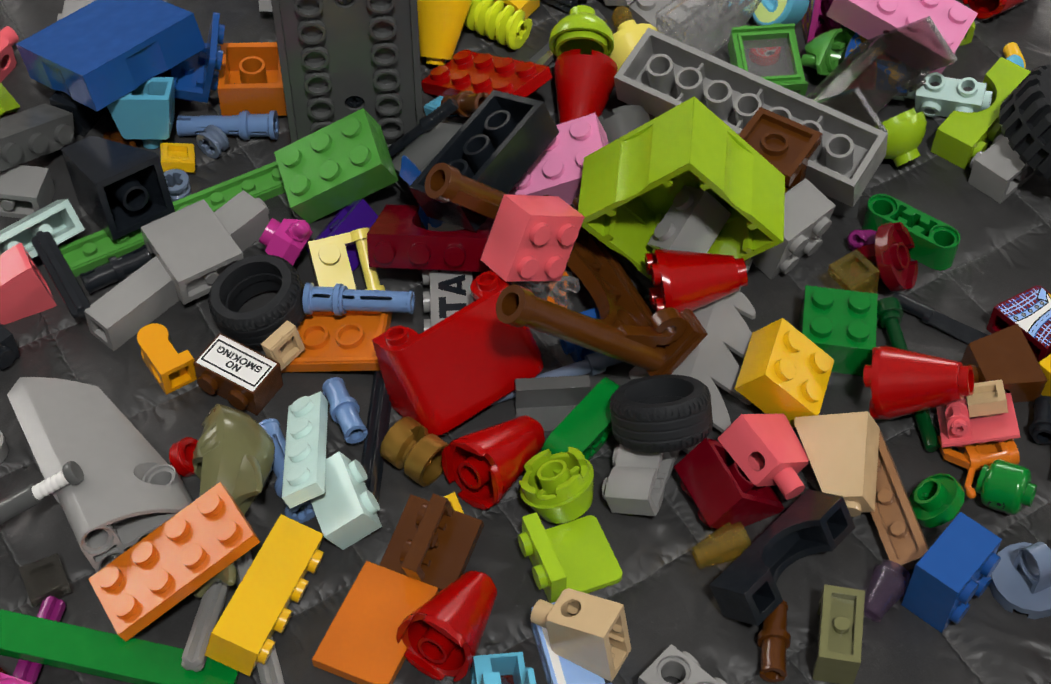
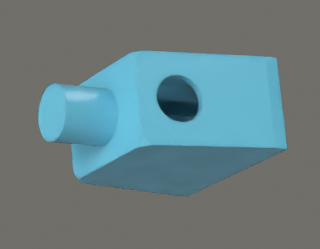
[107,77,175,149]

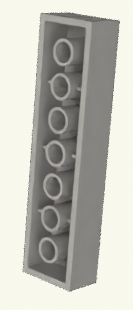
[614,28,888,207]

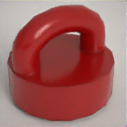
[169,437,198,477]

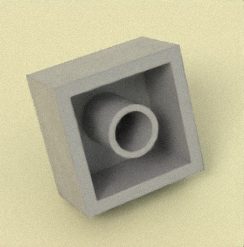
[752,178,836,280]

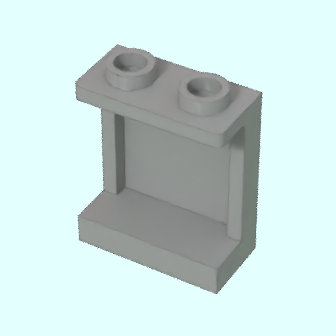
[140,199,244,305]

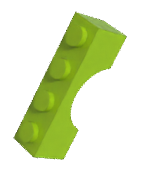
[931,57,1031,170]

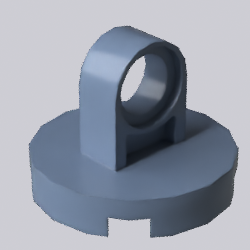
[989,542,1051,619]

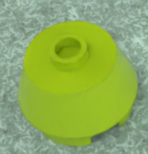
[519,447,594,524]

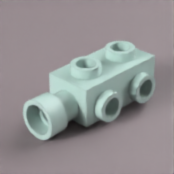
[891,72,993,117]

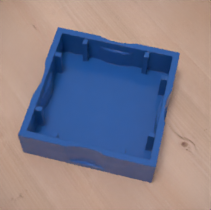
[16,0,206,111]

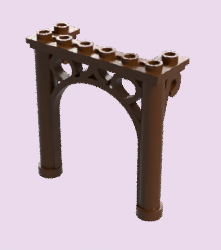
[425,162,708,376]

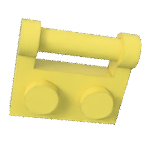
[307,227,386,291]

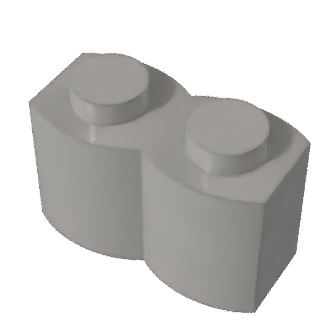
[602,444,675,516]

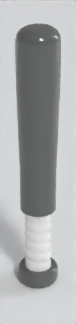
[0,461,84,525]

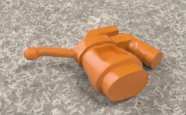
[937,435,1020,499]

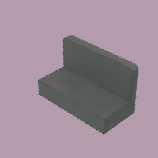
[514,375,591,435]

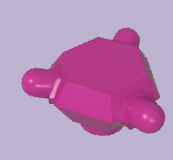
[258,218,313,267]

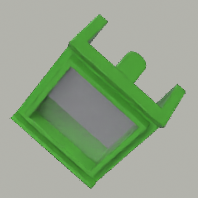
[728,23,809,96]

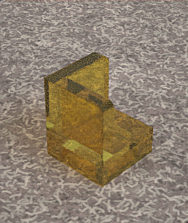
[828,249,880,294]

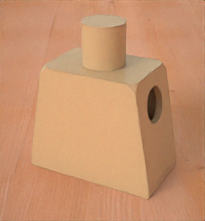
[530,588,631,682]

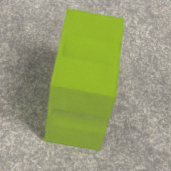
[578,96,785,281]

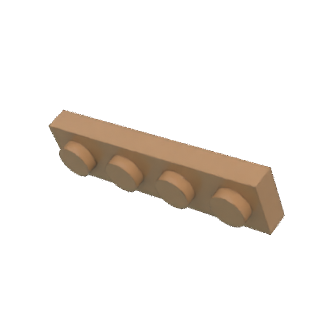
[871,430,929,575]

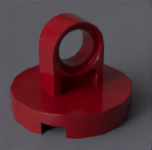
[850,222,918,292]

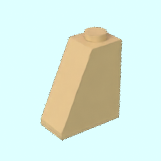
[794,411,880,517]

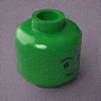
[975,459,1037,515]

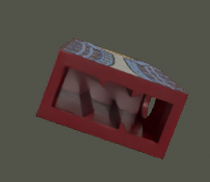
[986,286,1051,363]

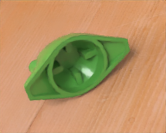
[801,28,856,77]

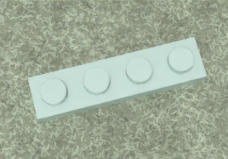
[282,391,328,509]

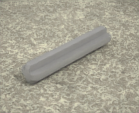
[181,581,230,672]

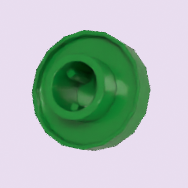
[909,473,965,528]

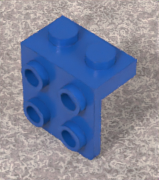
[170,12,225,103]

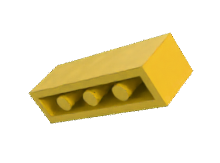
[205,514,325,677]

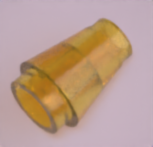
[691,521,751,569]

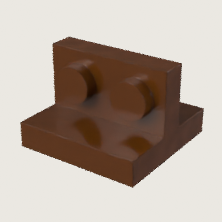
[739,107,822,189]
[379,493,484,591]

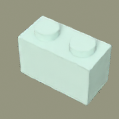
[310,451,382,550]

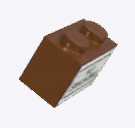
[193,333,283,416]

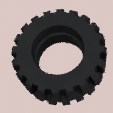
[999,65,1051,184]

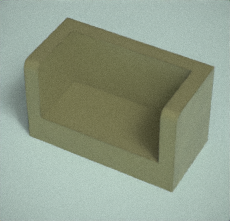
[812,584,865,684]

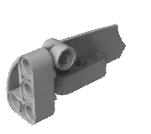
[7,377,193,572]

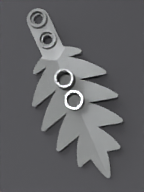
[629,256,756,462]

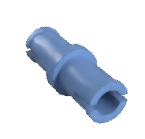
[322,377,368,444]

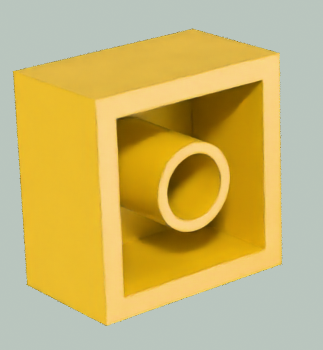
[734,318,835,428]

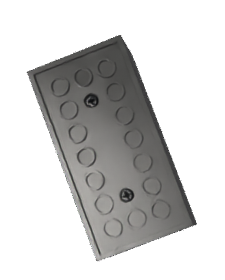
[271,0,423,153]

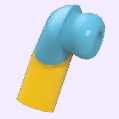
[1003,42,1026,68]

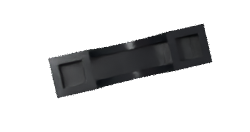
[709,489,856,626]

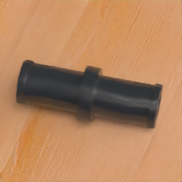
[80,245,152,294]

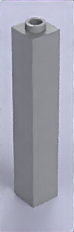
[84,190,269,351]

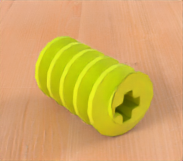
[464,0,533,50]

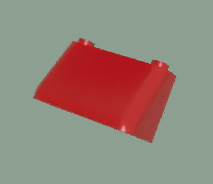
[372,269,543,436]

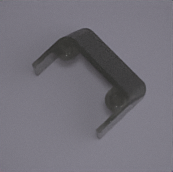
[806,16,958,133]

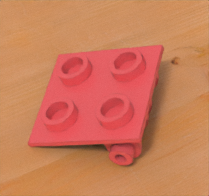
[936,393,1021,448]

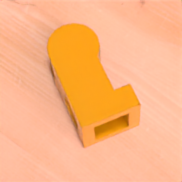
[137,323,197,395]

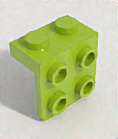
[517,512,623,603]

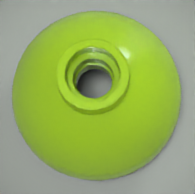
[549,5,614,57]
[873,108,927,167]

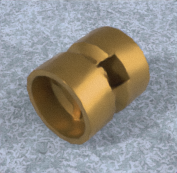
[380,416,449,487]

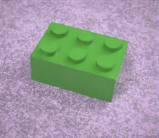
[274,108,399,224]

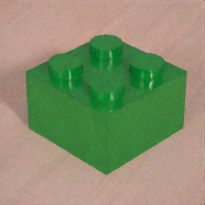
[799,285,878,376]

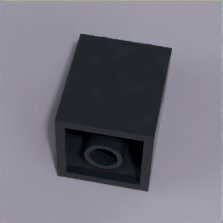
[61,135,175,241]

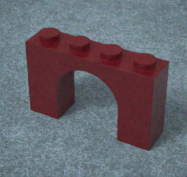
[367,204,495,272]

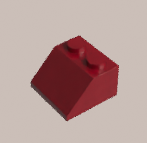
[674,438,785,532]

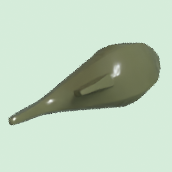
[192,403,275,598]

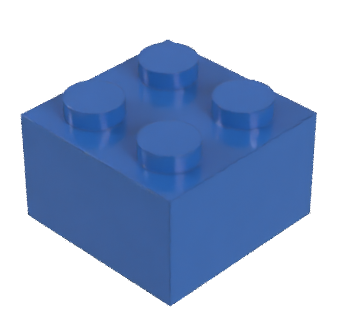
[901,512,1002,633]

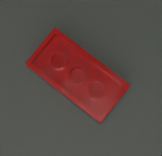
[421,50,553,97]

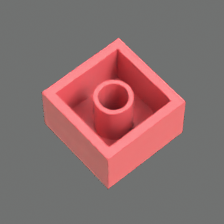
[480,194,585,282]

